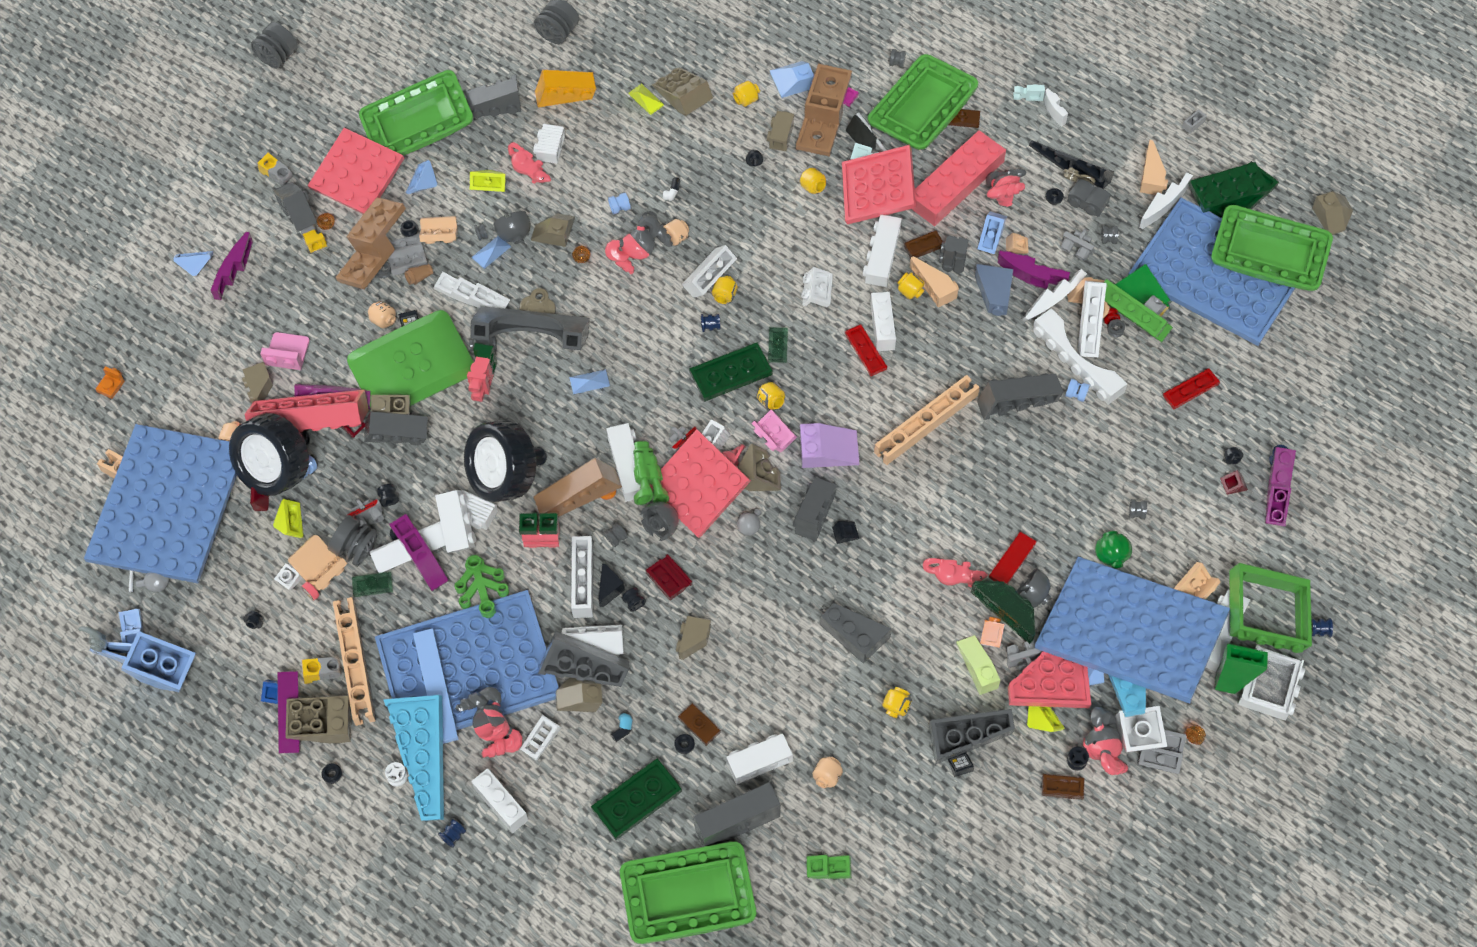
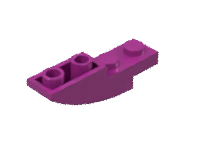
[997,250,1070,289]
[1265,447,1296,527]
[389,514,448,591]

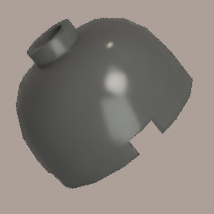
[493,211,531,244]
[640,501,679,541]
[1013,568,1051,608]

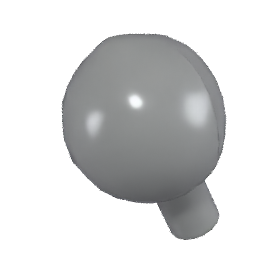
[737,508,761,536]
[136,573,169,593]

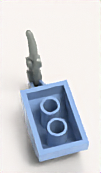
[78,626,196,692]

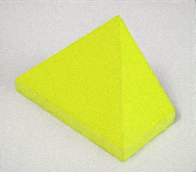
[628,84,664,115]
[470,170,506,192]
[273,499,303,538]
[1027,706,1065,732]

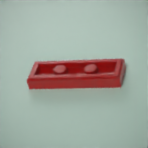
[845,324,887,376]
[1163,368,1220,410]
[989,532,1037,588]

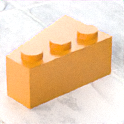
[535,70,596,108]

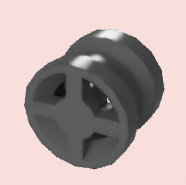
[889,49,906,68]
[1101,226,1118,244]
[1129,499,1147,520]
[603,523,628,547]

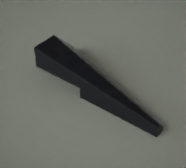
[1029,140,1114,189]

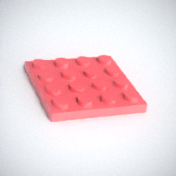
[308,128,405,214]
[842,145,916,225]
[650,429,751,538]

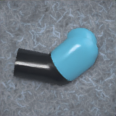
[610,713,633,742]

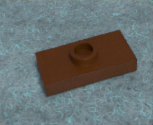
[948,109,980,128]
[904,230,943,258]
[678,703,721,746]
[1042,774,1085,800]

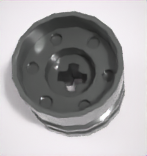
[534,0,579,45]
[251,22,298,69]
[328,515,378,567]

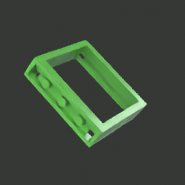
[1229,563,1312,653]

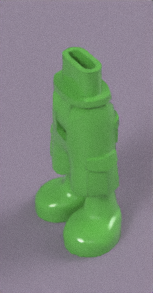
[633,441,669,505]

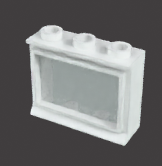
[1238,645,1305,720]

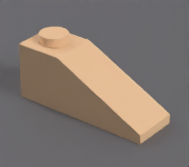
[1140,140,1168,195]
[910,256,959,307]

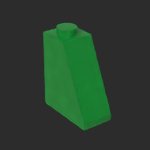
[1115,264,1172,307]
[1215,644,1268,694]

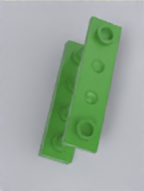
[1104,279,1173,342]

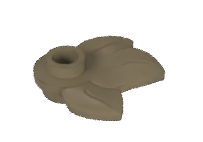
[1063,167,1095,185]
[519,288,556,314]

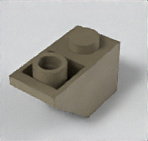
[242,362,273,403]
[371,395,410,415]
[676,616,711,660]

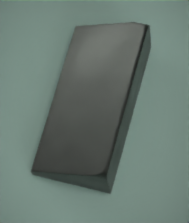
[846,115,877,150]

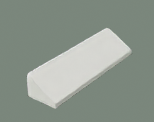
[1077,281,1107,357]
[370,521,445,573]

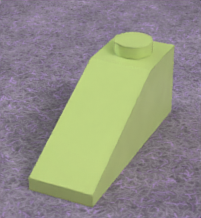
[956,635,1000,695]

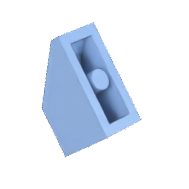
[978,211,1007,254]

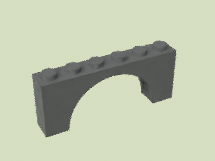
[470,306,590,351]

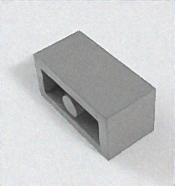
[1182,109,1207,134]

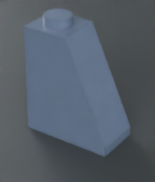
[975,264,1013,316]

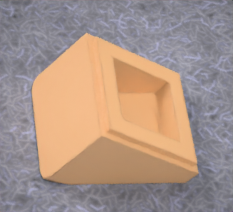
[1006,233,1028,254]

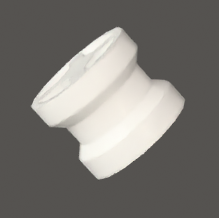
[385,762,408,787]

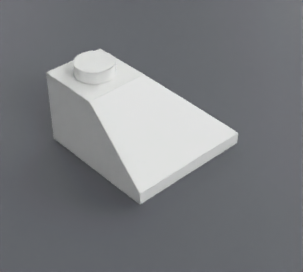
[1115,706,1167,752]

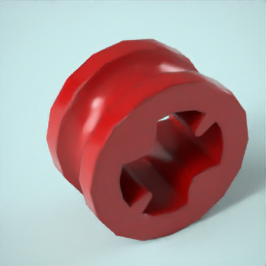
[1104,308,1120,325]

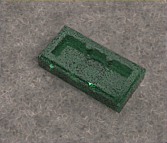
[768,327,788,363]
[352,572,393,597]

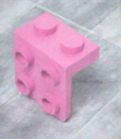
[260,332,310,370]

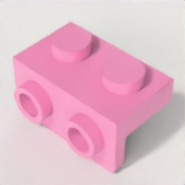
[752,410,797,453]

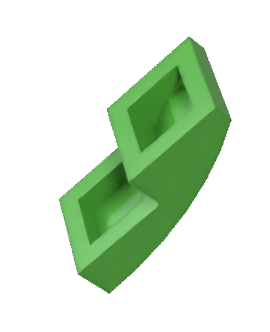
[807,855,852,879]

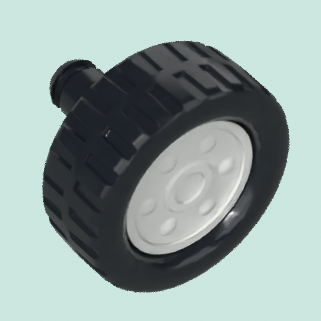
[229,413,310,496]
[464,421,547,502]

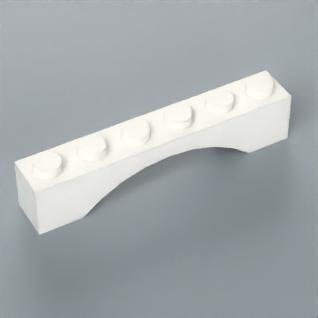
[1033,308,1127,405]

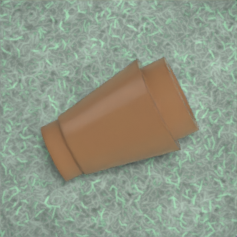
[404,264,433,285]

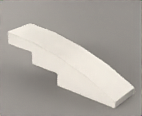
[1139,172,1193,229]
[1021,269,1087,322]
[434,272,510,308]

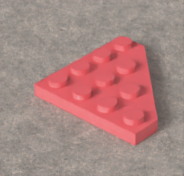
[1008,651,1091,708]

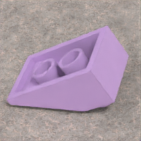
[800,423,859,468]

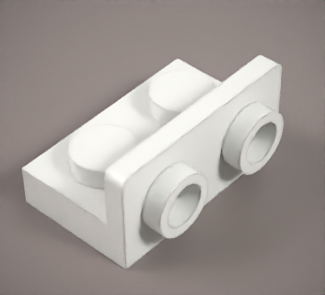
[801,267,833,307]

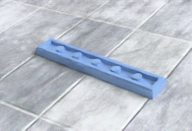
[413,628,459,744]

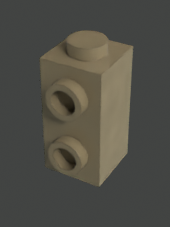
[767,111,794,152]

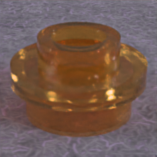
[317,213,335,230]
[572,246,591,263]
[1186,725,1206,745]

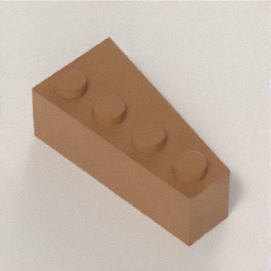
[533,458,622,520]

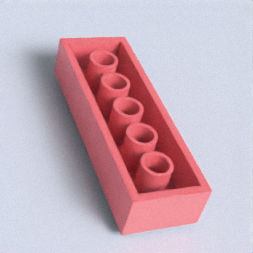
[912,130,1006,226]
[245,390,369,432]

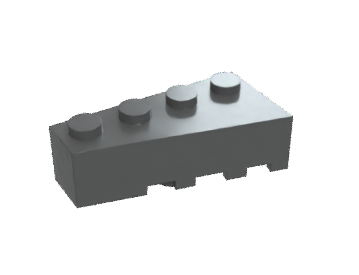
[977,373,1064,420]
[538,631,629,687]
[929,709,1015,765]

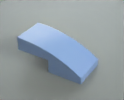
[119,609,143,643]

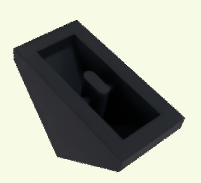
[598,563,625,607]

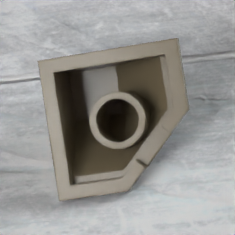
[1312,191,1353,235]
[531,213,575,247]
[738,444,781,491]
[556,678,602,712]

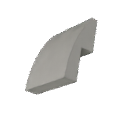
[388,234,427,276]
[1138,730,1186,774]

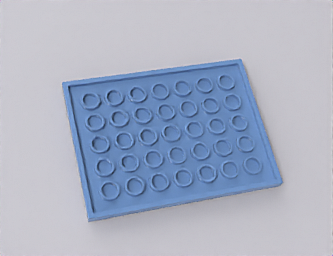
[1128,198,1296,346]
[84,424,237,583]
[1035,557,1230,704]
[375,590,559,730]

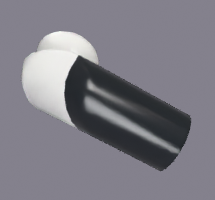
[663,177,681,201]

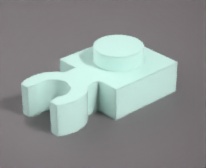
[1013,84,1045,101]
[850,143,879,160]

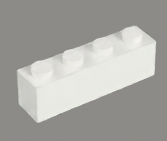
[863,215,902,287]
[606,423,640,502]
[571,536,593,618]
[1206,590,1250,672]

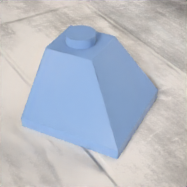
[770,61,814,98]

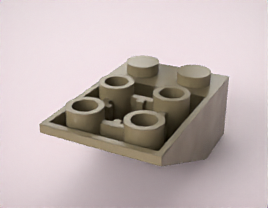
[652,67,713,116]
[286,696,351,744]

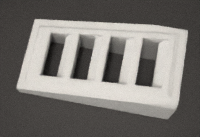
[520,715,562,760]

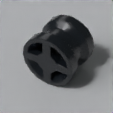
[376,484,399,507]
[621,587,646,612]
[1067,746,1089,771]

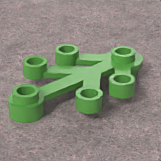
[454,555,509,618]

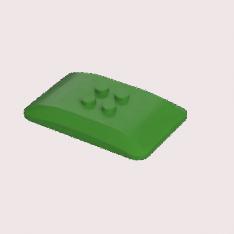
[868,54,978,150]
[359,70,473,156]
[1211,205,1333,291]
[347,310,474,408]
[620,842,756,944]

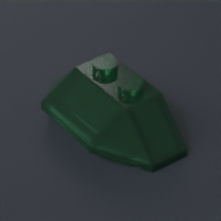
[971,581,1036,644]

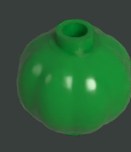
[1095,531,1132,569]

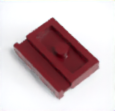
[646,554,692,601]

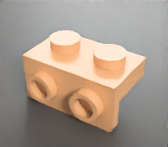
[419,216,458,244]
[1174,562,1221,600]

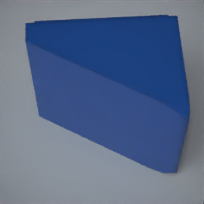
[261,680,278,704]

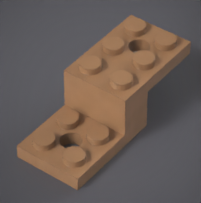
[796,64,852,157]
[335,197,406,289]

